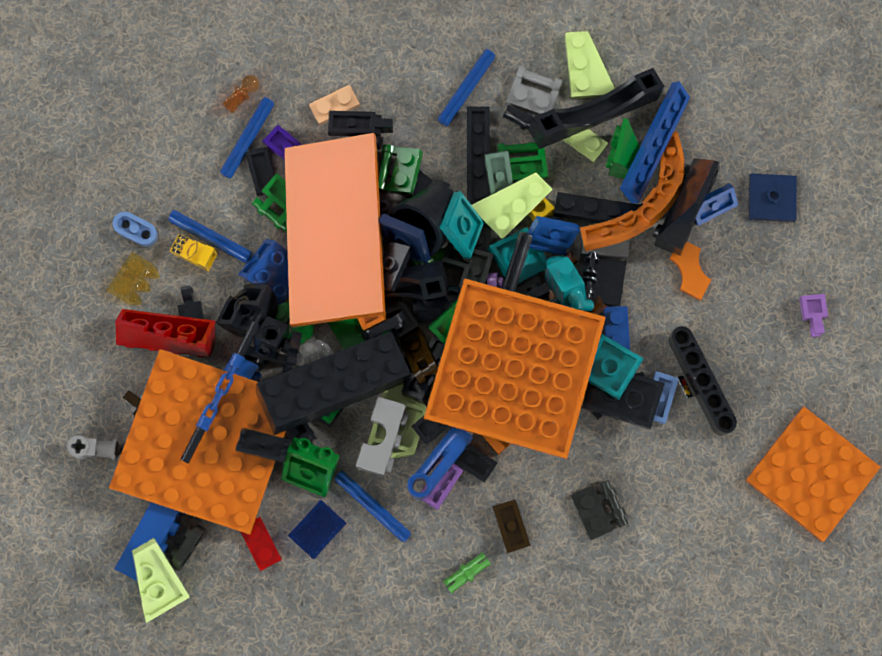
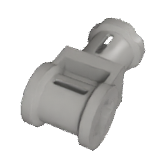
[67,436,119,460]

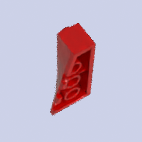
[115,309,216,357]

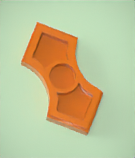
[669,242,712,301]

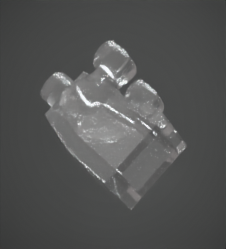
[297,336,334,367]

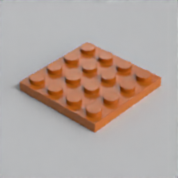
[745,407,881,542]

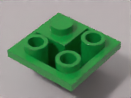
[605,118,640,179]

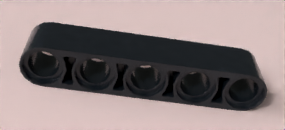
[668,326,737,436]

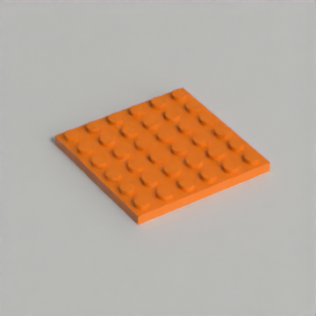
[424,278,606,460]
[109,349,286,534]

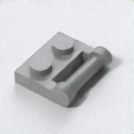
[506,66,563,115]

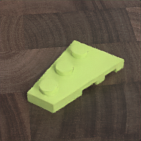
[472,173,553,239]

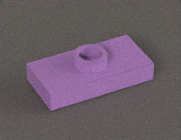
[420,458,464,511]

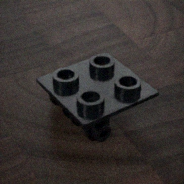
[578,252,627,306]

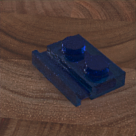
[288,500,347,560]

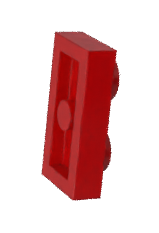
[240,517,282,571]

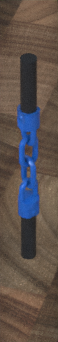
[180,321,260,464]

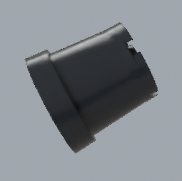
[389,180,458,256]

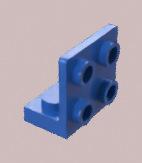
[238,238,289,305]

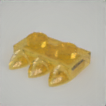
[106,252,160,306]

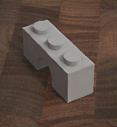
[356,397,409,477]

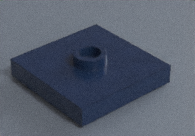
[748,173,797,222]
[379,214,431,264]

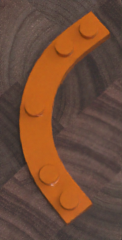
[580,131,685,251]

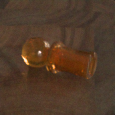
[222,74,259,113]

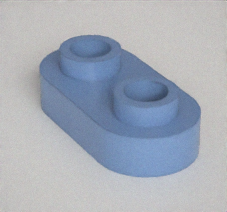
[113,212,158,247]

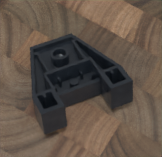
[653,158,720,256]

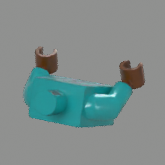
[544,251,607,315]

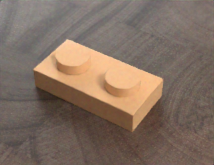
[309,84,360,126]

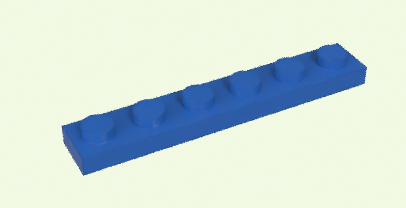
[620,82,690,203]

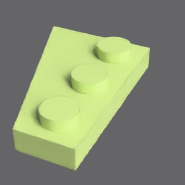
[565,31,615,99]
[132,538,190,623]

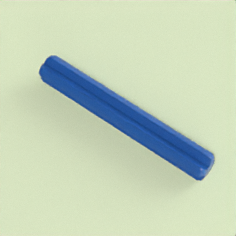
[438,49,495,126]
[220,97,274,179]
[168,210,252,263]
[334,471,411,543]

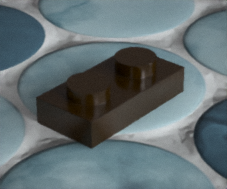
[492,499,531,553]

